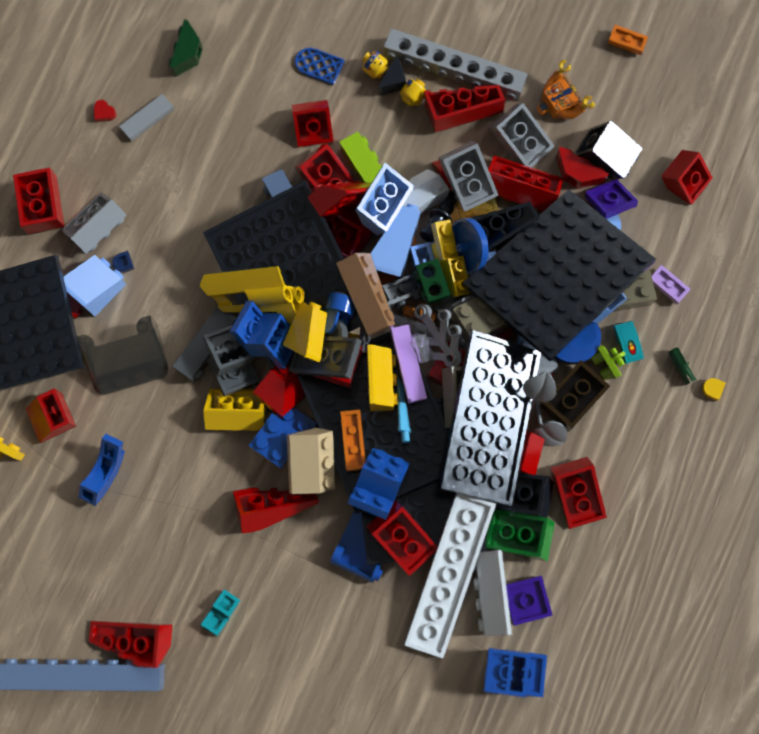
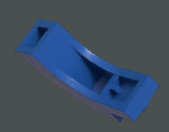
[78,434,125,506]

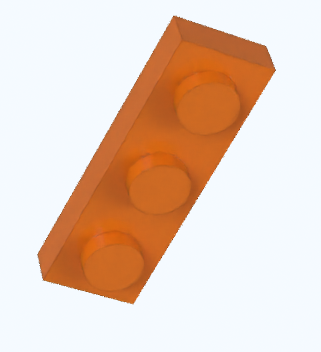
[340,410,366,471]

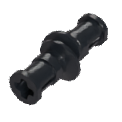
[419,190,459,242]

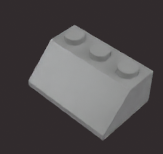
[61,192,126,254]

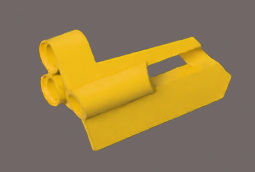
[200,266,304,324]

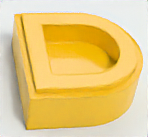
[702,378,726,401]

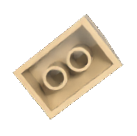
[287,428,335,494]

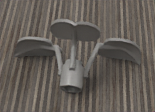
[523,370,567,446]

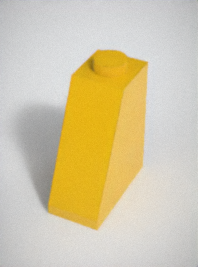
[283,301,327,362]

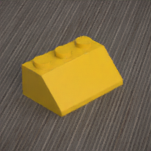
[367,345,398,412]
[203,389,266,431]

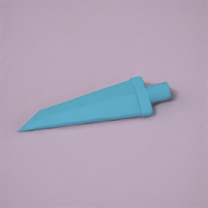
[397,377,411,443]

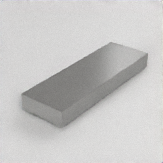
[119,94,174,141]

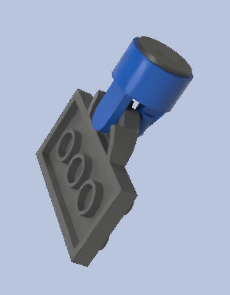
[289,292,362,379]

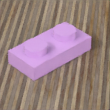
[652,265,691,305]

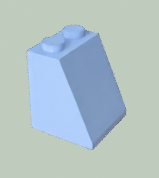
[64,255,126,316]

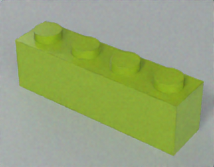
[339,131,383,184]

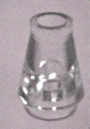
[410,333,430,363]

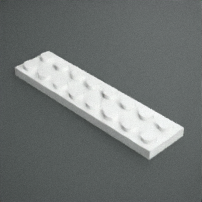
[404,493,496,658]

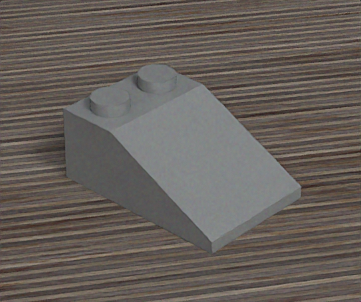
[488,103,555,168]
[438,141,499,212]

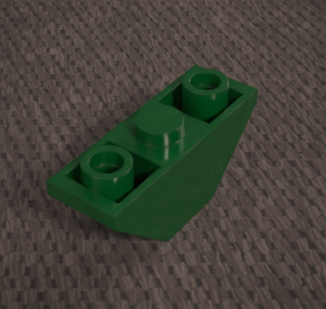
[168,19,203,77]

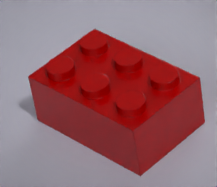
[13,167,65,234]

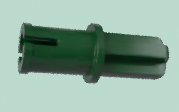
[668,347,697,385]

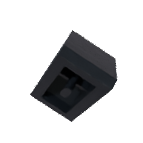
[378,57,406,96]

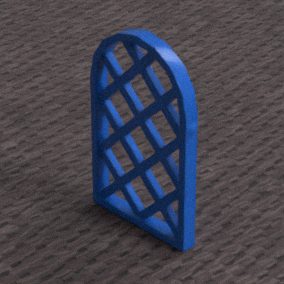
[295,47,345,85]

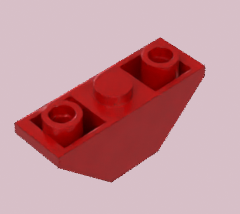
[556,146,609,189]

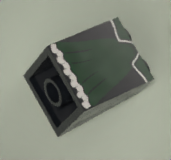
[575,121,642,180]

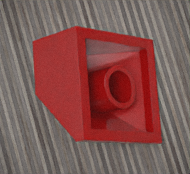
[252,364,306,418]

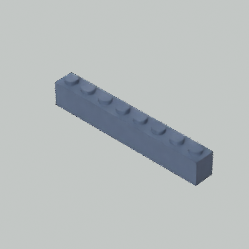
[0,659,165,691]

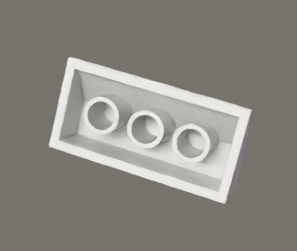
[473,550,512,636]

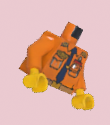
[537,60,595,119]

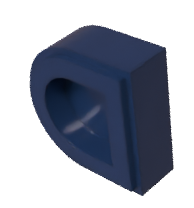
[112,251,135,273]

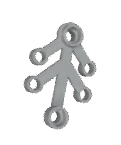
[412,304,463,367]

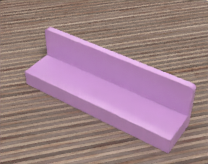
[390,324,427,404]

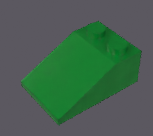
[485,509,555,562]

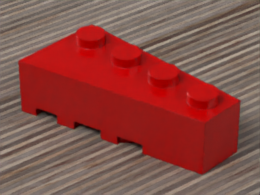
[424,85,505,133]

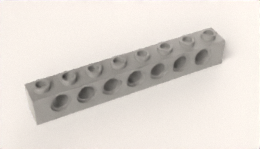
[384,28,528,101]

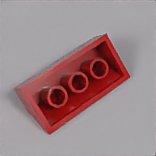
[488,155,564,212]
[308,181,371,217]

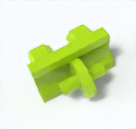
[591,345,626,380]

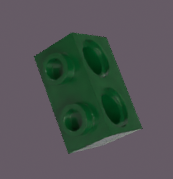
[413,258,451,305]

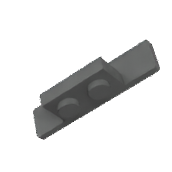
[382,274,438,310]

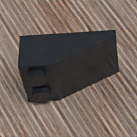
[487,472,554,518]

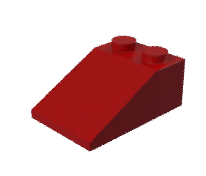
[294,144,355,189]
[550,457,607,529]
[366,500,437,576]

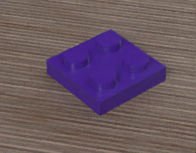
[585,179,638,219]
[506,576,553,626]

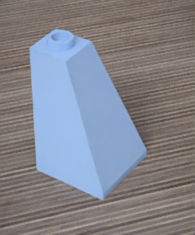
[371,203,421,277]

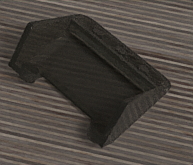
[77,315,169,395]

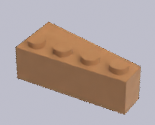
[336,253,395,336]

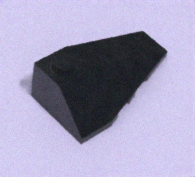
[470,202,540,253]

